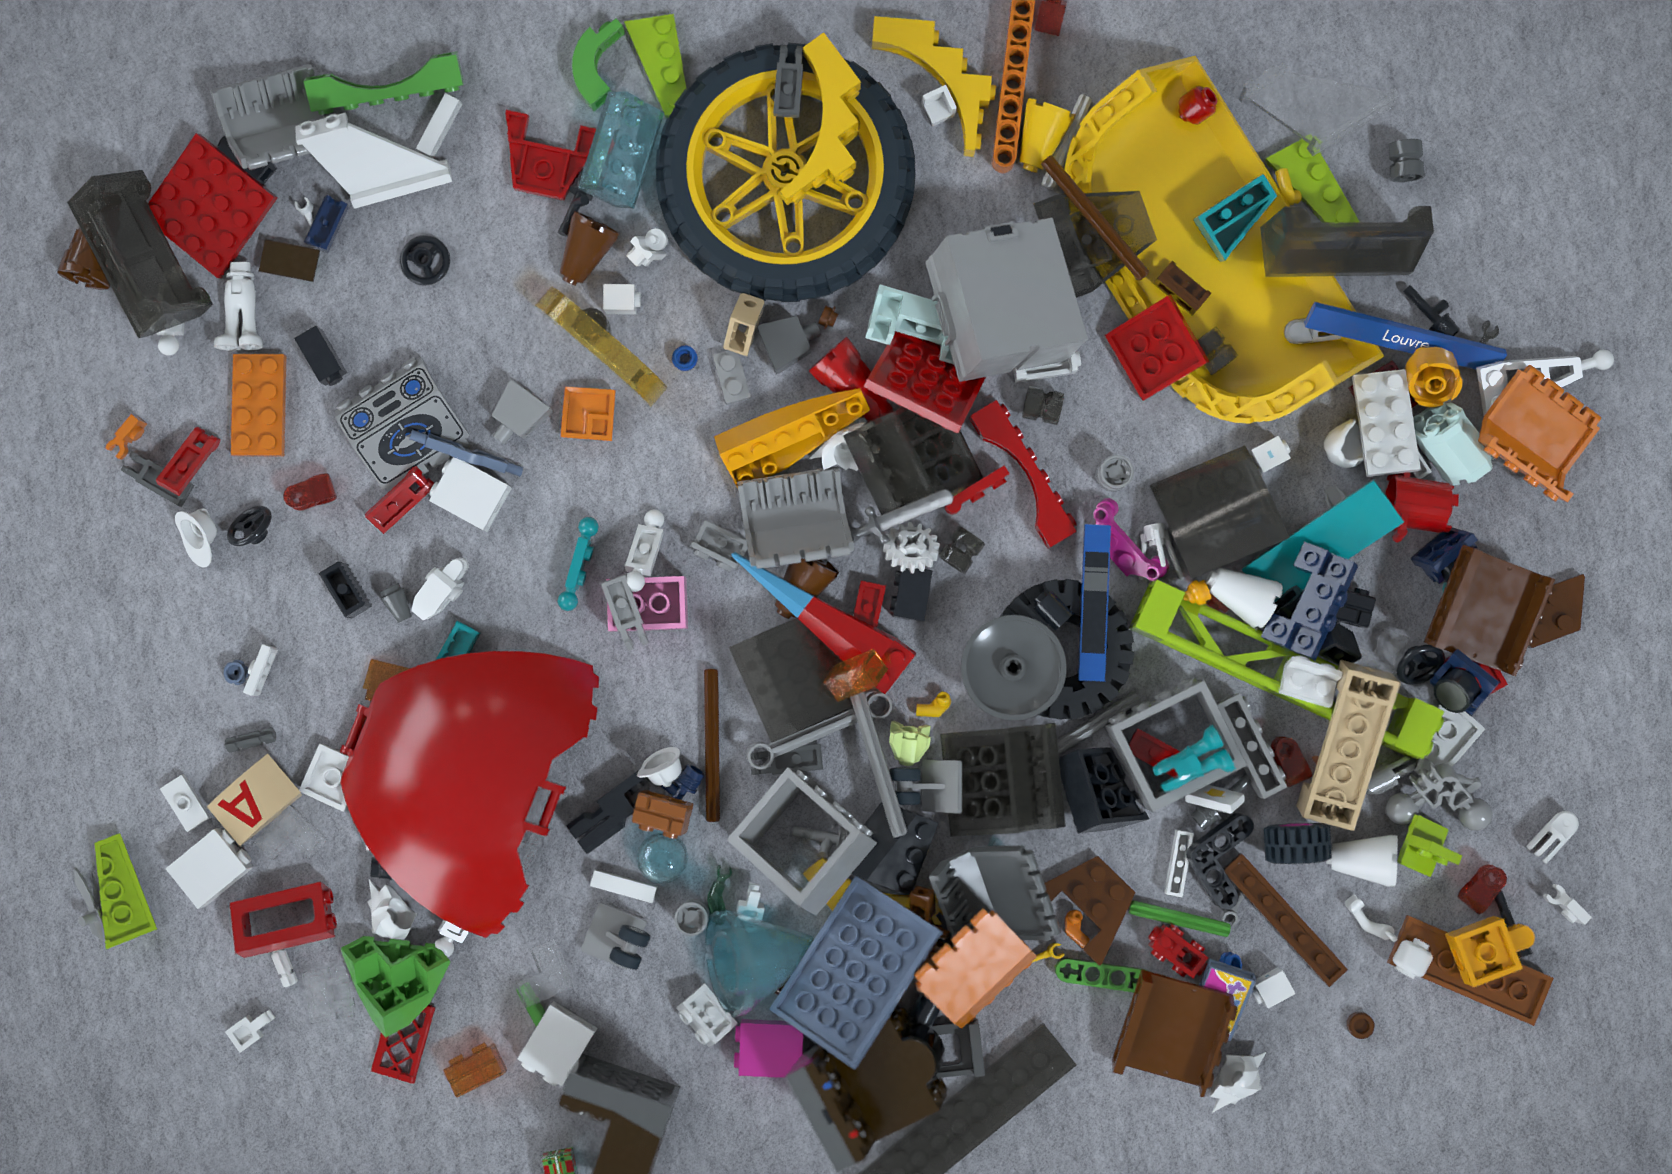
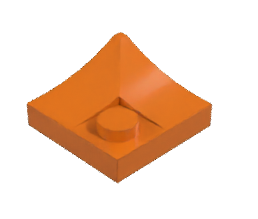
[561,387,616,441]

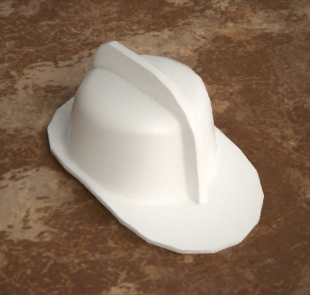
[175,508,217,567]
[637,747,682,787]

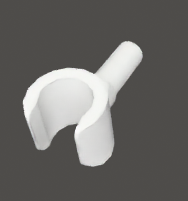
[294,197,314,227]

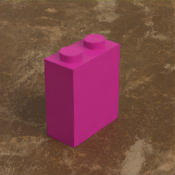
[734,1019,803,1078]

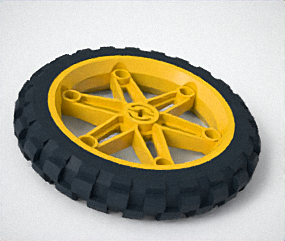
[655,43,916,302]

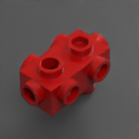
[1148,924,1209,978]

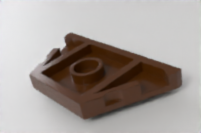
[1528,574,1585,648]

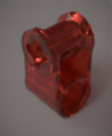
[283,473,337,511]
[1270,736,1313,788]
[1457,864,1507,915]

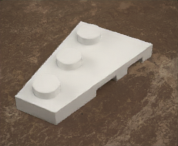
[1414,704,1485,776]

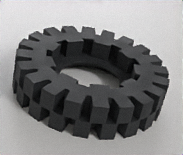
[1000,579,1134,720]

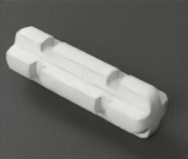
[271,949,298,987]

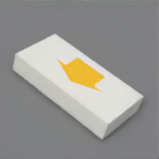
[1185,785,1244,814]

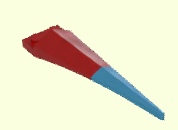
[731,553,917,694]

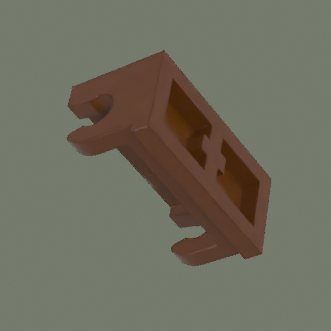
[1153,261,1211,316]

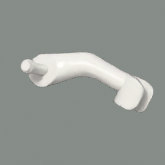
[1344,895,1397,942]

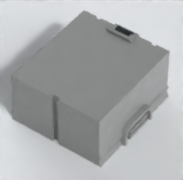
[925,218,1088,382]

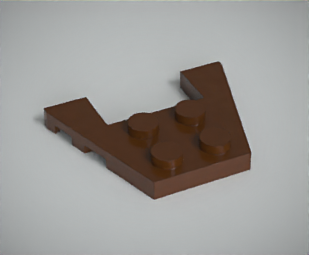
[1044,856,1136,966]

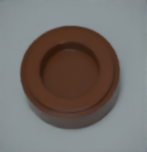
[1346,1012,1375,1039]

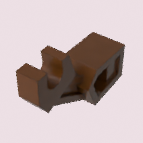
[909,886,950,952]

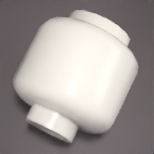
[1393,938,1433,979]

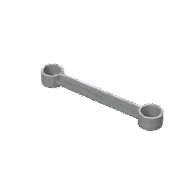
[746,692,892,769]

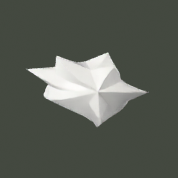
[810,422,878,471]
[368,878,417,941]
[1210,1052,1266,1113]

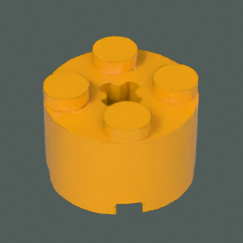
[1405,347,1462,407]

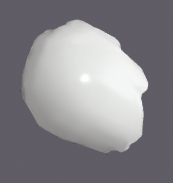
[1324,419,1364,468]

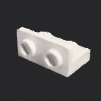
[1279,656,1343,708]
[676,984,738,1047]

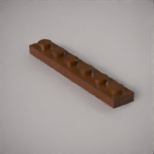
[1223,853,1348,987]

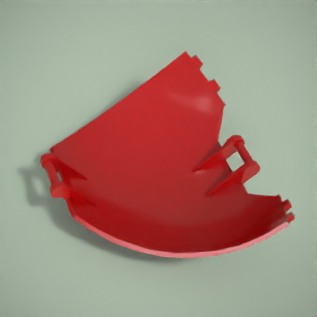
[339,651,599,938]

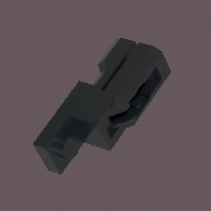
[566,770,646,854]

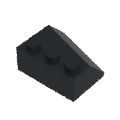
[1056,747,1149,834]
[851,802,939,896]

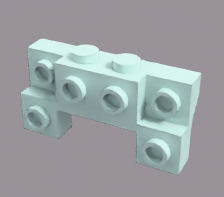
[865,284,954,364]

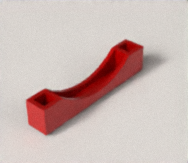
[969,400,1077,549]

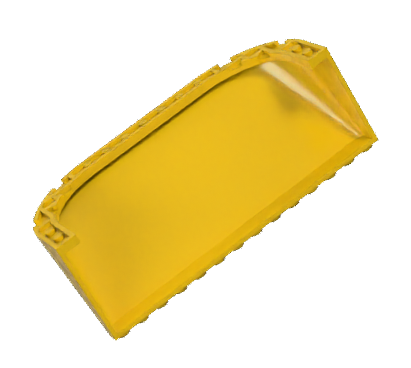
[1064,55,1384,424]

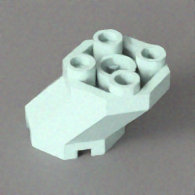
[1413,402,1494,486]

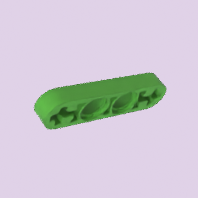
[1055,958,1149,992]

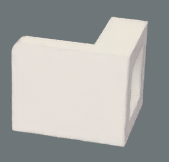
[922,85,957,127]

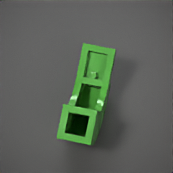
[572,18,625,112]

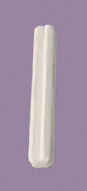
[1041,94,1092,190]

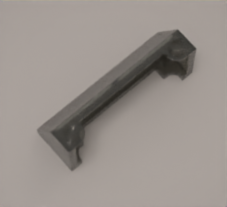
[67,170,213,338]
[1260,206,1434,277]

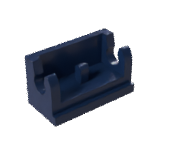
[304,195,349,253]

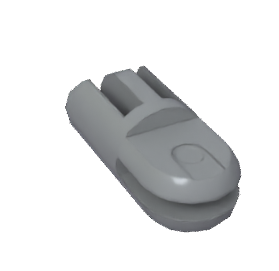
[1284,318,1341,344]
[1366,756,1416,795]

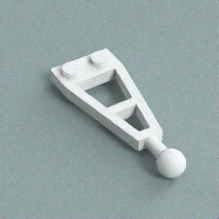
[1476,350,1614,416]

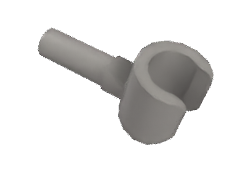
[1221,891,1244,926]

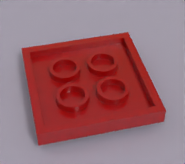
[1105,295,1210,401]

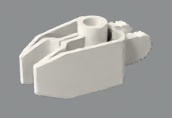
[412,558,469,620]

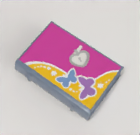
[1199,959,1257,1041]

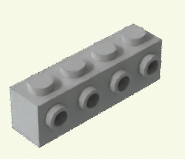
[1216,693,1287,799]

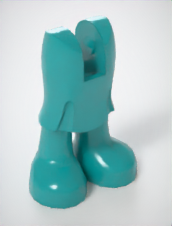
[1152,725,1236,792]

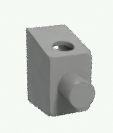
[492,379,553,445]

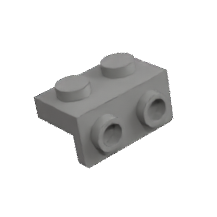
[690,520,748,572]

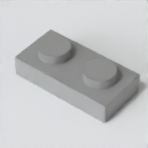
[713,350,751,405]

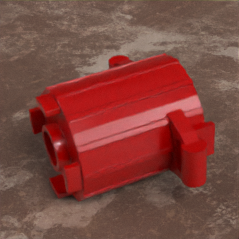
[1385,472,1459,543]

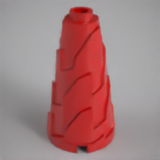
[808,337,897,432]

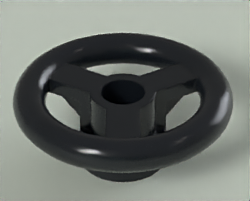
[400,235,450,286]
[227,506,272,546]
[1396,644,1445,685]

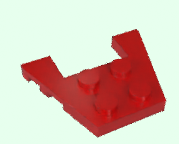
[505,110,604,201]

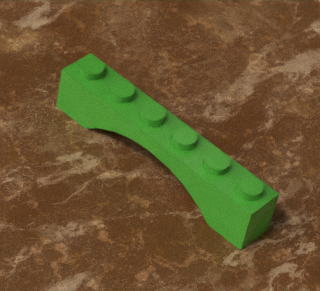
[303,51,464,115]

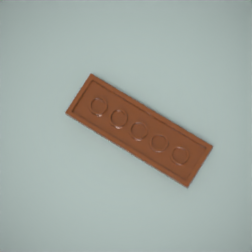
[1387,915,1554,1026]

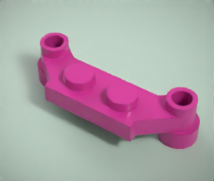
[1093,498,1169,581]

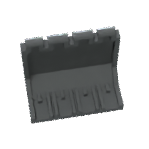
[929,845,1061,945]

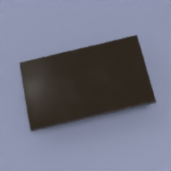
[258,239,320,282]

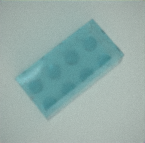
[578,92,664,209]

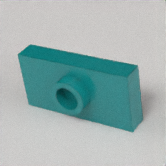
[436,621,481,660]

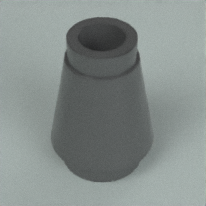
[380,583,412,623]

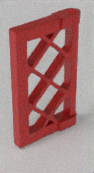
[371,1005,436,1084]

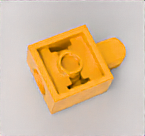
[1445,916,1535,987]

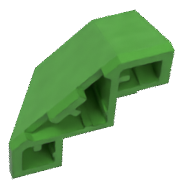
[341,936,450,1038]

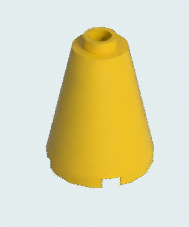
[1019,98,1076,173]

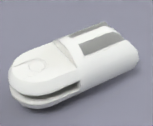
[1526,811,1579,864]

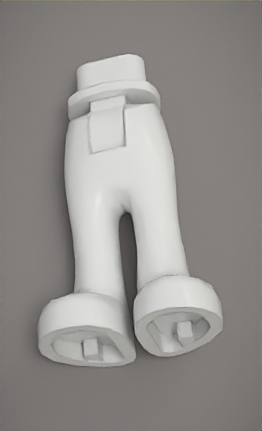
[214,262,263,351]

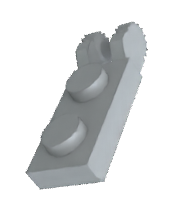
[601,574,649,651]

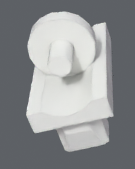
[626,228,668,266]

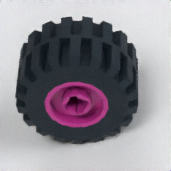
[1263,823,1332,864]

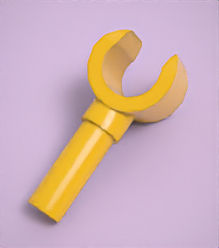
[1032,943,1065,963]

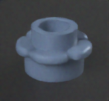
[224,660,249,685]

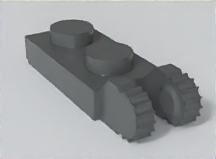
[773,44,803,118]
[121,451,195,507]
[751,743,823,775]

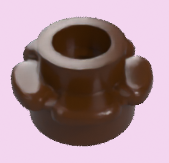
[818,305,839,329]

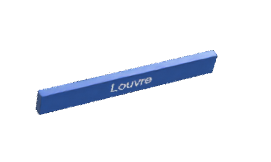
[1304,302,1507,369]

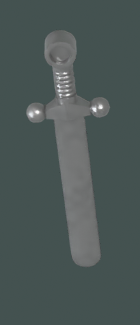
[850,490,953,544]

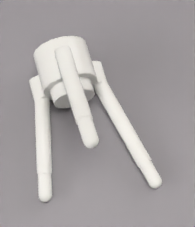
[1139,523,1184,581]

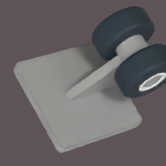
[889,760,962,813]
[581,903,651,970]

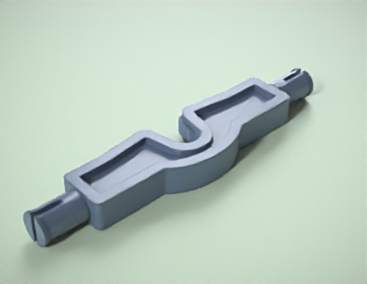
[409,429,524,477]

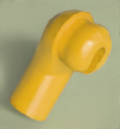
[1275,168,1302,206]
[916,692,951,717]

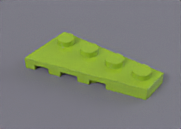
[624,14,686,118]
[1264,135,1360,236]
[94,833,157,950]

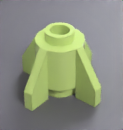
[889,721,931,766]

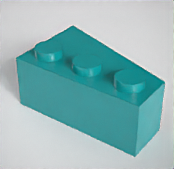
[1193,174,1277,262]

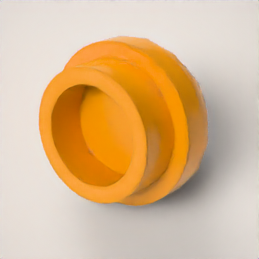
[1183,580,1211,606]

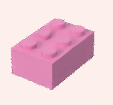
[606,576,688,632]

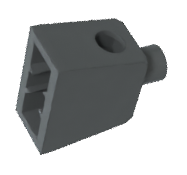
[757,316,821,374]

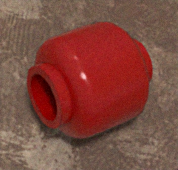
[1178,86,1217,125]

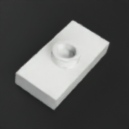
[243,644,278,696]
[160,775,211,832]

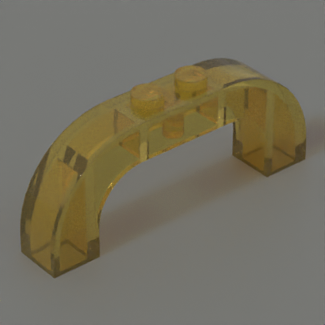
[534,286,667,407]

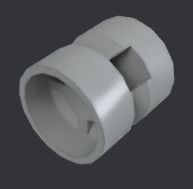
[1096,455,1134,492]
[674,898,711,936]

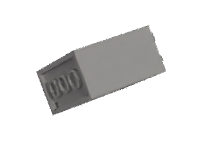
[1104,678,1247,812]
[727,767,877,915]

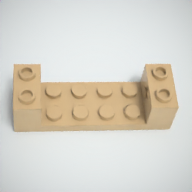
[1296,660,1400,831]

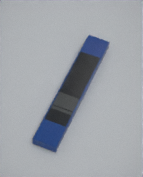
[1078,524,1111,681]

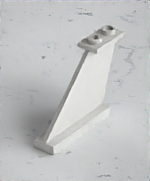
[295,113,452,209]

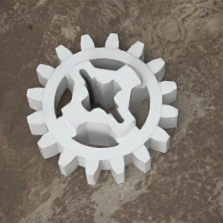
[883,522,940,573]

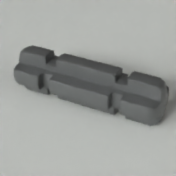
[225,727,276,753]

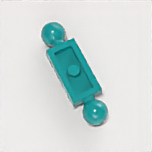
[557,517,599,611]

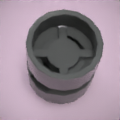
[1388,138,1425,182]

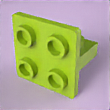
[1397,814,1462,877]

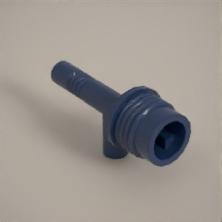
[660,763,705,800]

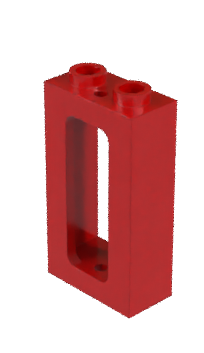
[230,881,337,958]

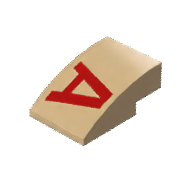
[207,754,302,846]

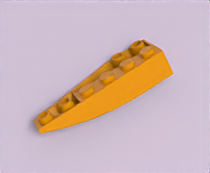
[714,389,870,489]

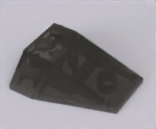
[1033,191,1157,298]

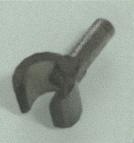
[1479,320,1499,344]

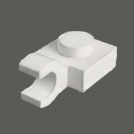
[734,883,765,931]
[1543,884,1592,925]
[225,1009,276,1053]

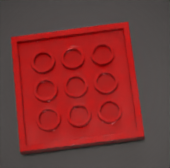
[140,133,278,278]
[864,331,986,434]

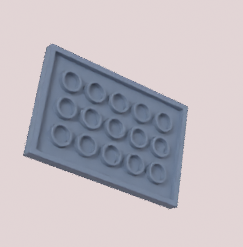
[769,876,942,1069]

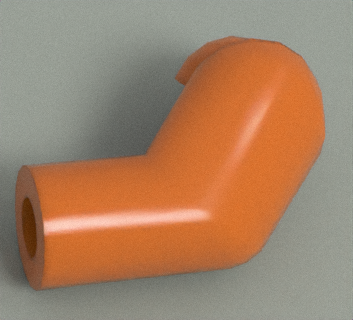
[1065,910,1091,949]

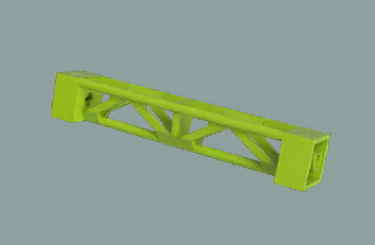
[1129,580,1444,759]

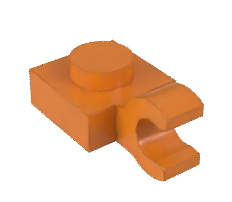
[105,414,147,459]

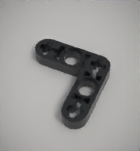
[1186,813,1254,910]

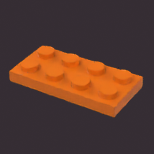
[231,354,287,457]

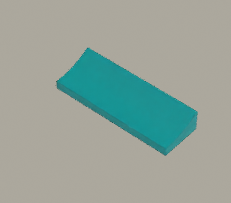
[1241,479,1404,602]

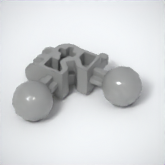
[1386,762,1493,831]

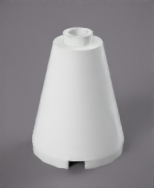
[1206,568,1282,630]
[1326,835,1398,887]

